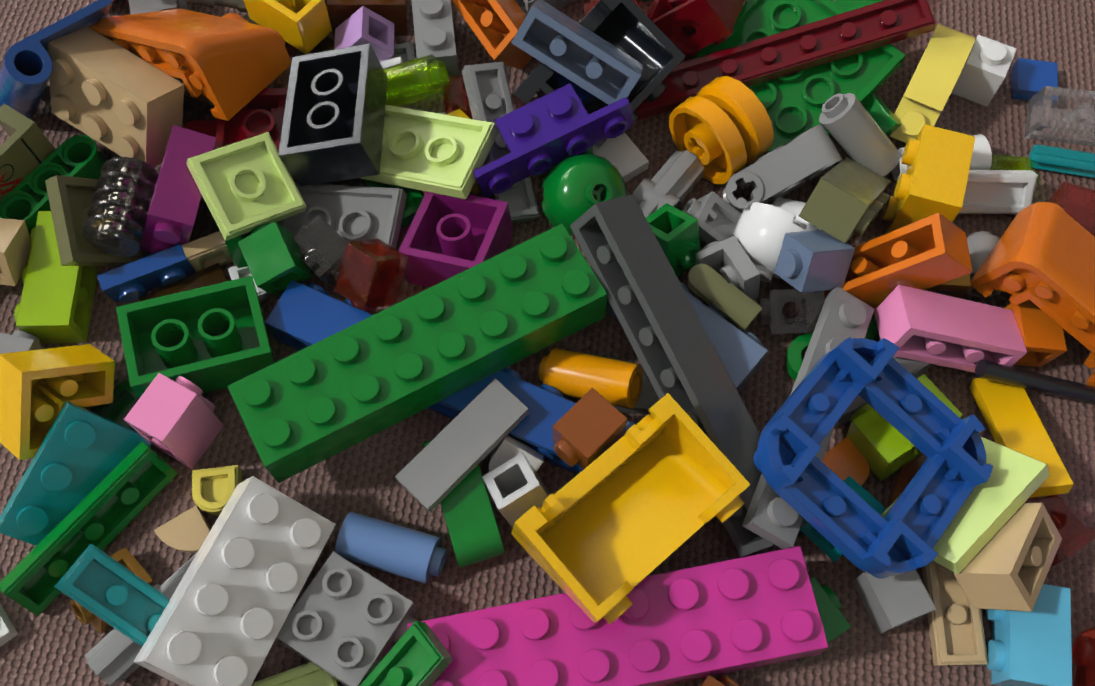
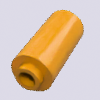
[539,348,643,409]

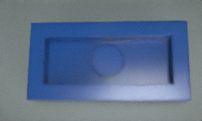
[97,244,196,303]

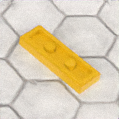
[970,378,1074,498]

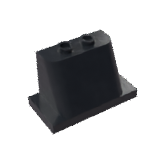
[511,0,685,148]

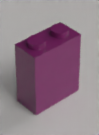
[141,125,217,255]

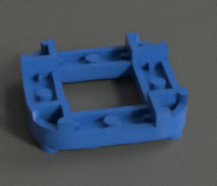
[753,337,993,579]

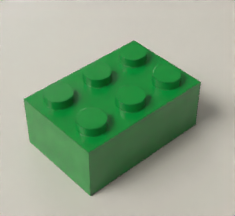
[116,276,275,399]

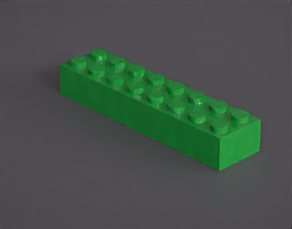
[227,223,607,483]

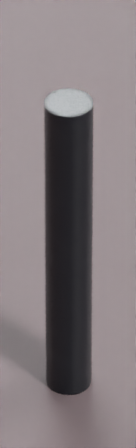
[975,360,1095,405]

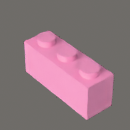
[874,285,1027,373]

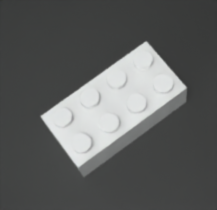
[134,476,336,686]

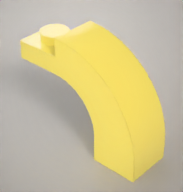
[890,23,976,143]

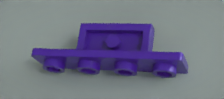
[473,83,634,197]

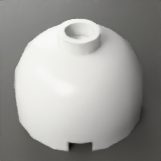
[734,202,818,282]

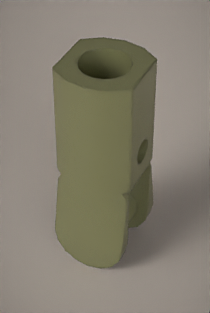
[688,264,763,332]

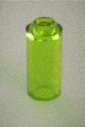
[383,54,449,107]

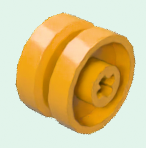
[669,76,774,184]

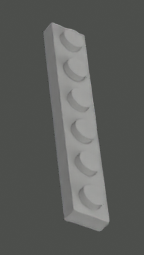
[742,286,874,549]

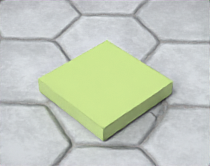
[186,132,307,241]

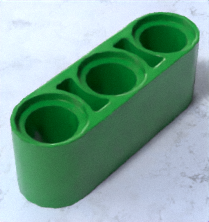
[0,135,112,236]
[424,439,505,568]

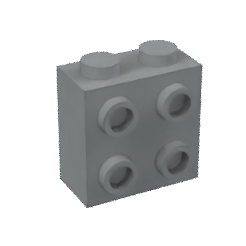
[276,551,417,686]

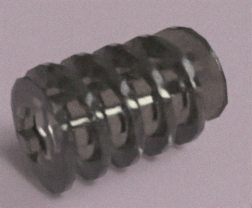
[83,157,159,257]

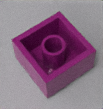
[398,192,514,287]

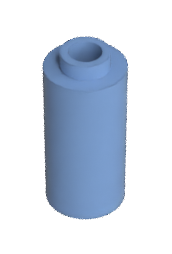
[335,511,447,584]

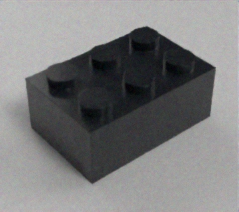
[278,43,388,187]

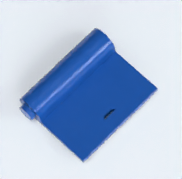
[0,0,113,119]

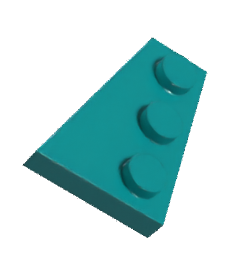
[0,401,151,546]

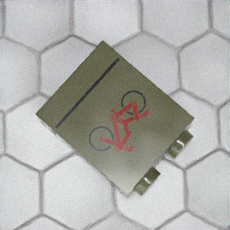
[0,103,56,202]

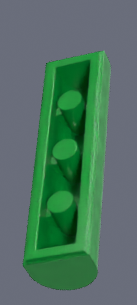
[0,441,178,616]

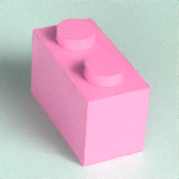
[124,373,224,470]

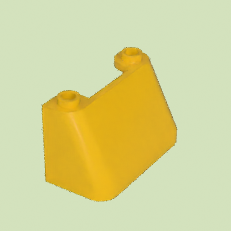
[511,393,751,625]

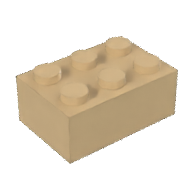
[48,26,184,171]

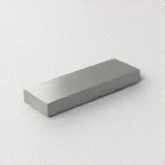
[395,378,529,512]

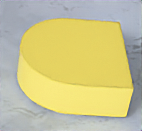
[192,465,242,516]

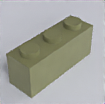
[799,157,891,243]

